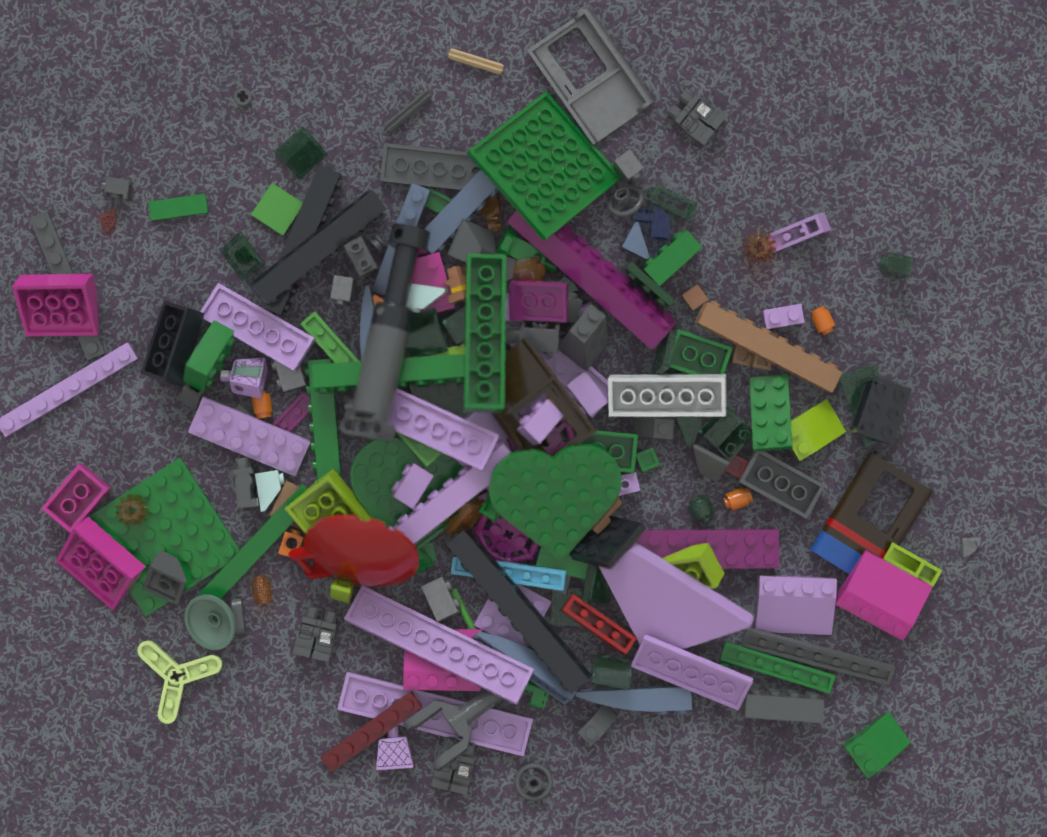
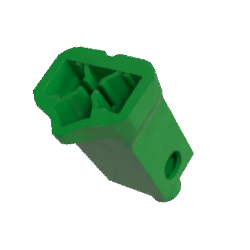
[496,225,557,273]

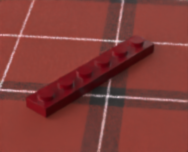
[320,691,423,773]

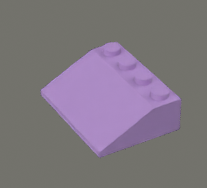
[755,574,837,635]

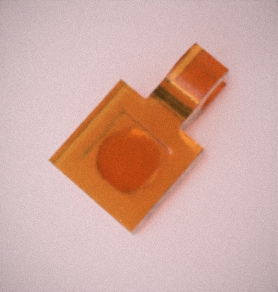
[480,195,502,232]

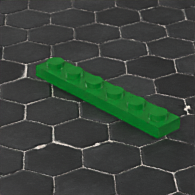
[720,641,836,694]

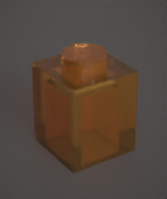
[513,257,545,281]

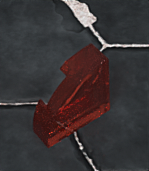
[97,208,117,234]

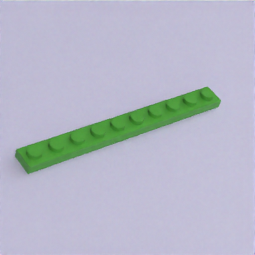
[300,311,442,467]

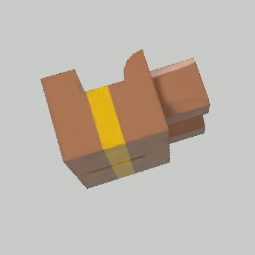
[444,266,466,303]

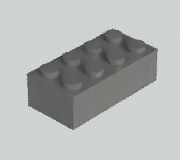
[737,451,825,519]
[741,687,824,723]

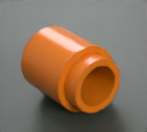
[810,306,836,335]
[251,390,273,419]
[723,487,753,511]

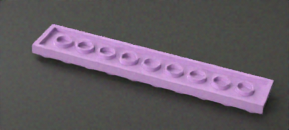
[344,586,534,705]
[337,671,533,757]

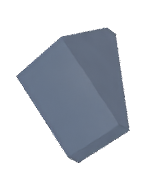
[621,222,650,261]

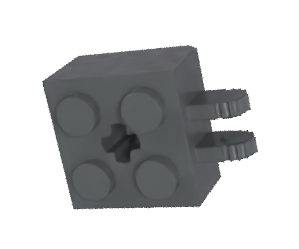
[505,320,561,355]

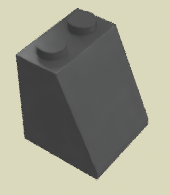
[558,304,608,372]

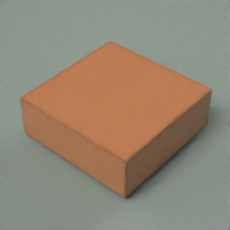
[681,284,708,311]

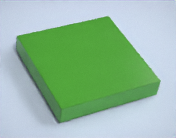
[251,183,303,236]

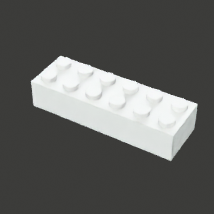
[608,374,727,416]

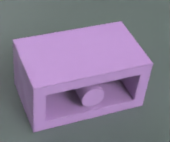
[761,304,805,330]
[567,372,608,416]
[517,399,564,445]
[391,462,433,508]

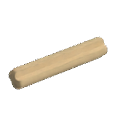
[448,48,504,75]

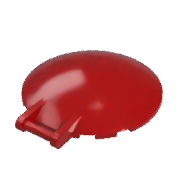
[288,515,419,587]

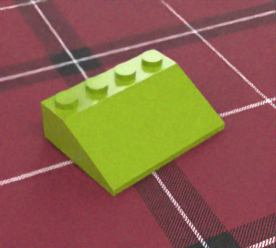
[285,469,373,534]

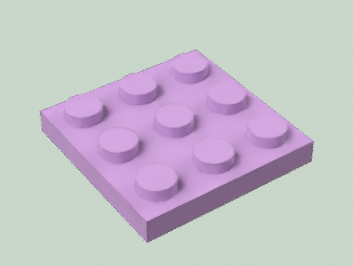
[474,584,552,647]

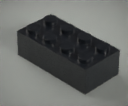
[140,300,205,387]

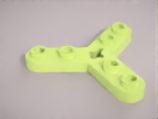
[138,640,223,724]

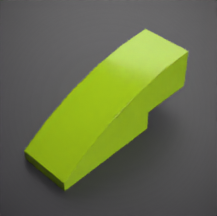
[883,542,942,587]
[330,579,354,604]

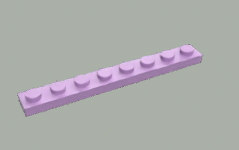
[0,342,138,437]

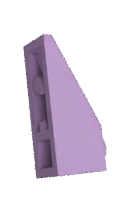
[766,212,831,253]

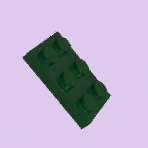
[624,262,675,308]

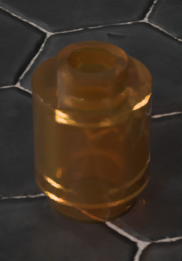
[250,575,273,604]

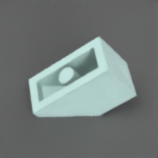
[407,284,448,312]
[255,470,285,512]

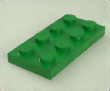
[750,374,793,452]

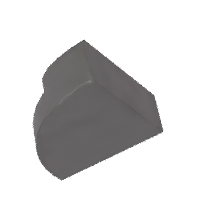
[961,537,981,557]

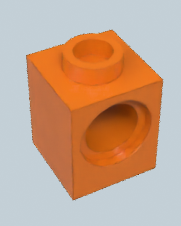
[278,528,305,557]

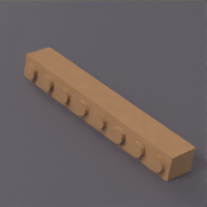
[694,301,843,393]

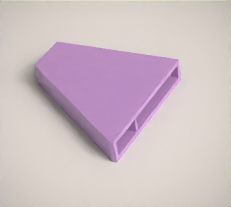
[599,542,754,649]

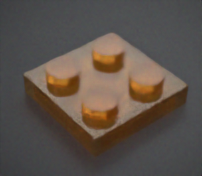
[444,499,486,535]

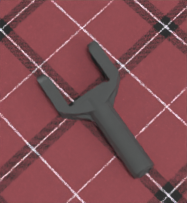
[403,689,503,772]

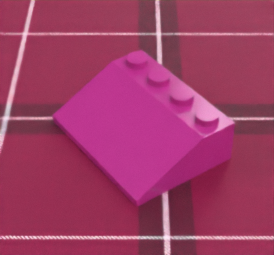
[12,274,99,336]
[56,517,146,610]
[836,550,932,641]
[403,628,482,691]

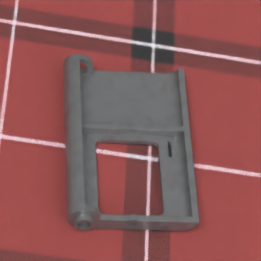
[527,6,655,145]

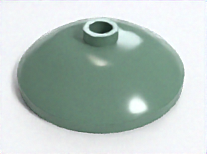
[184,594,236,650]

